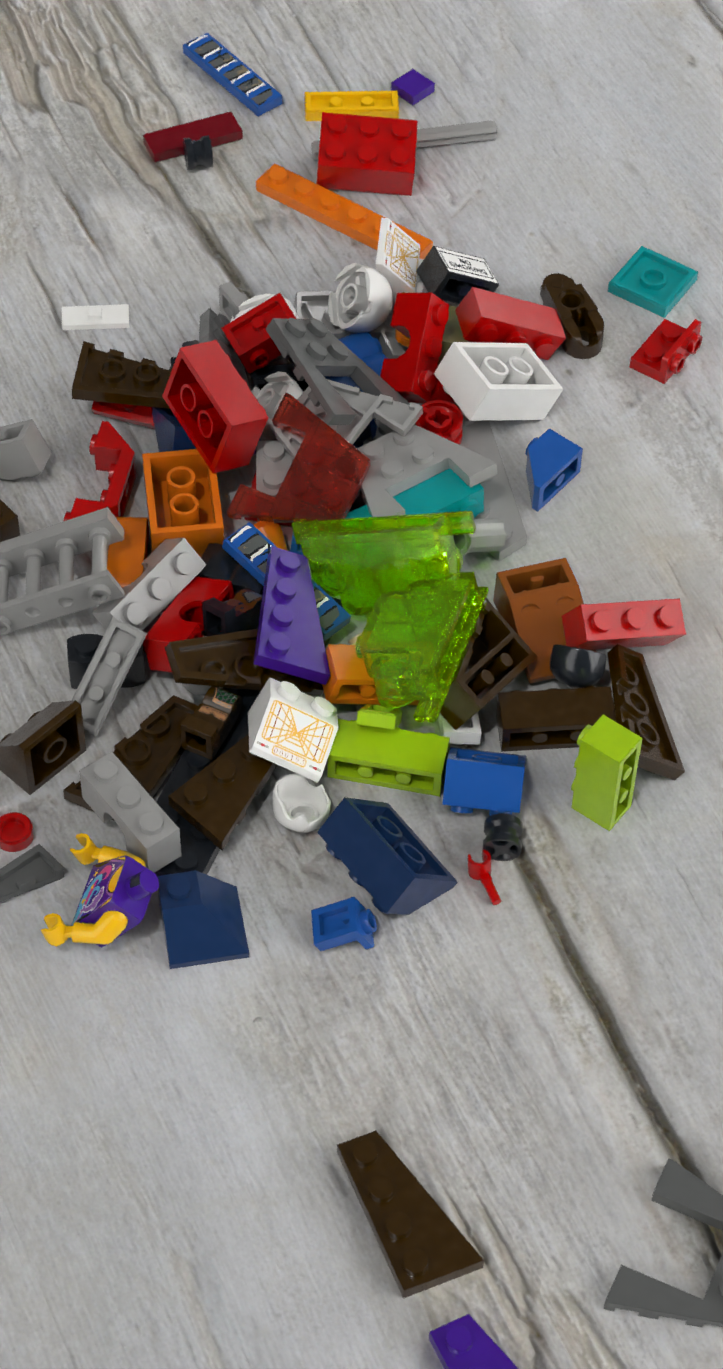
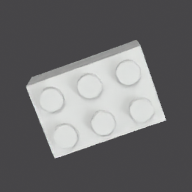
[434,342,563,421]

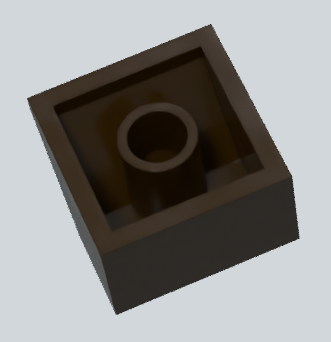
[0,700,86,795]

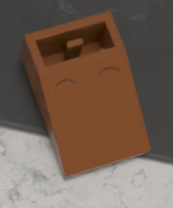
[493,558,597,683]

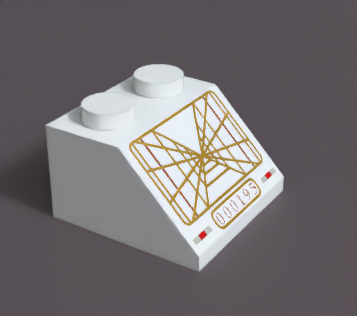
[376,218,424,314]
[248,677,338,783]

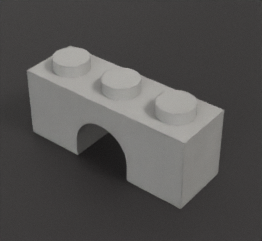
[92,538,206,631]
[79,752,181,872]

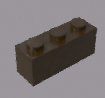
[496,686,617,752]

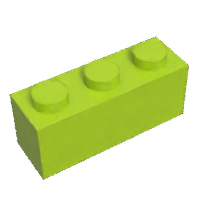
[571,715,642,831]
[327,719,450,797]

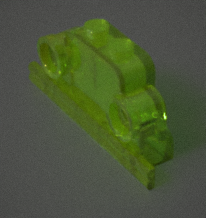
[292,511,476,619]
[356,572,489,723]

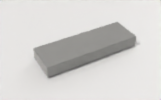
[71,617,147,736]

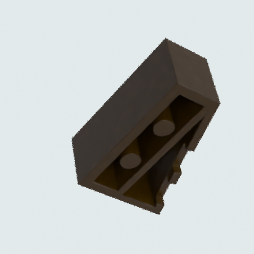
[430,601,537,730]

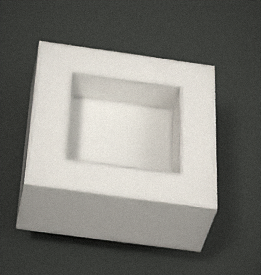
[438,712,482,745]

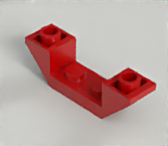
[63,421,137,521]

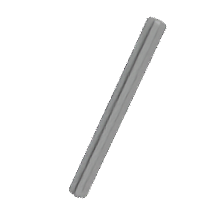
[311,121,497,160]

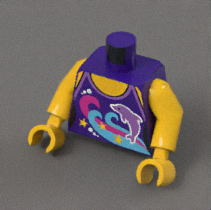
[41,833,159,948]

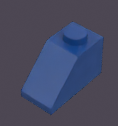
[526,428,583,512]

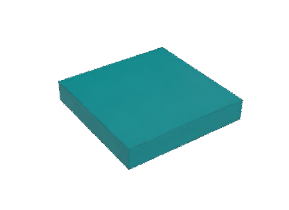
[607,246,698,318]

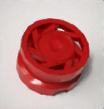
[415,400,463,445]

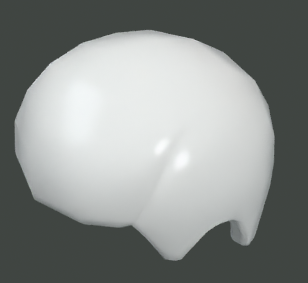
[272,773,331,833]

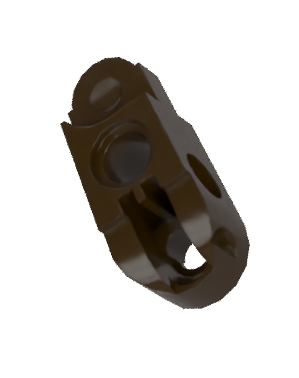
[540,273,605,359]

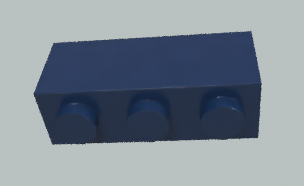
[317,797,458,915]

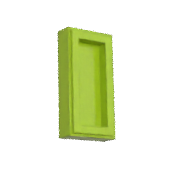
[356,704,403,730]

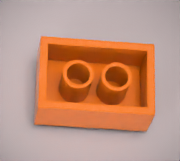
[142,449,224,557]

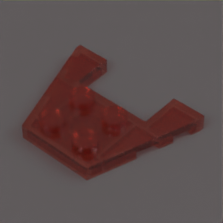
[227,392,371,527]

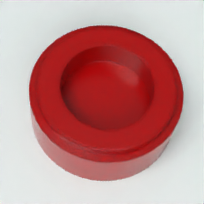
[0,812,34,852]

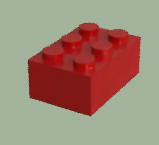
[316,112,418,196]
[162,340,269,474]

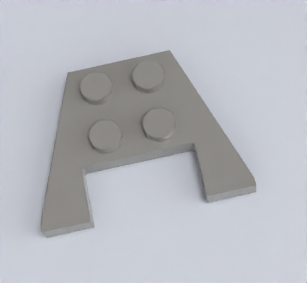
[294,291,408,368]
[274,379,423,517]
[350,424,498,534]

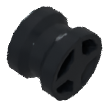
[183,135,213,170]
[483,813,523,861]

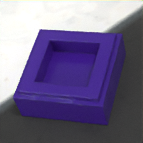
[391,69,435,105]

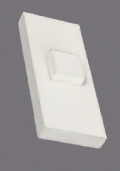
[62,304,129,330]

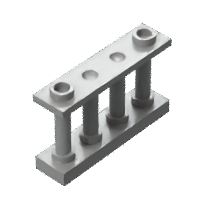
[0,507,125,636]

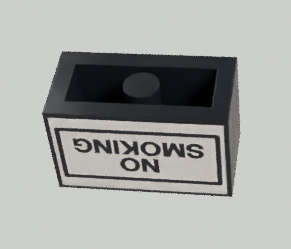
[416,246,499,304]

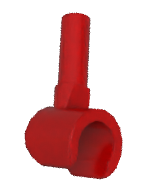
[468,850,501,905]

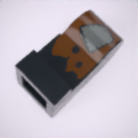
[202,588,262,636]

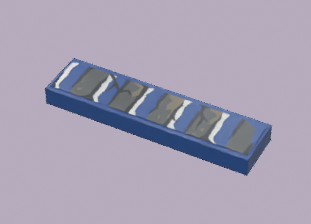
[183,33,283,116]
[222,522,351,641]

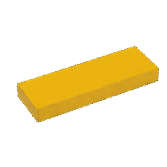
[305,91,399,121]

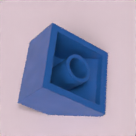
[442,747,526,815]

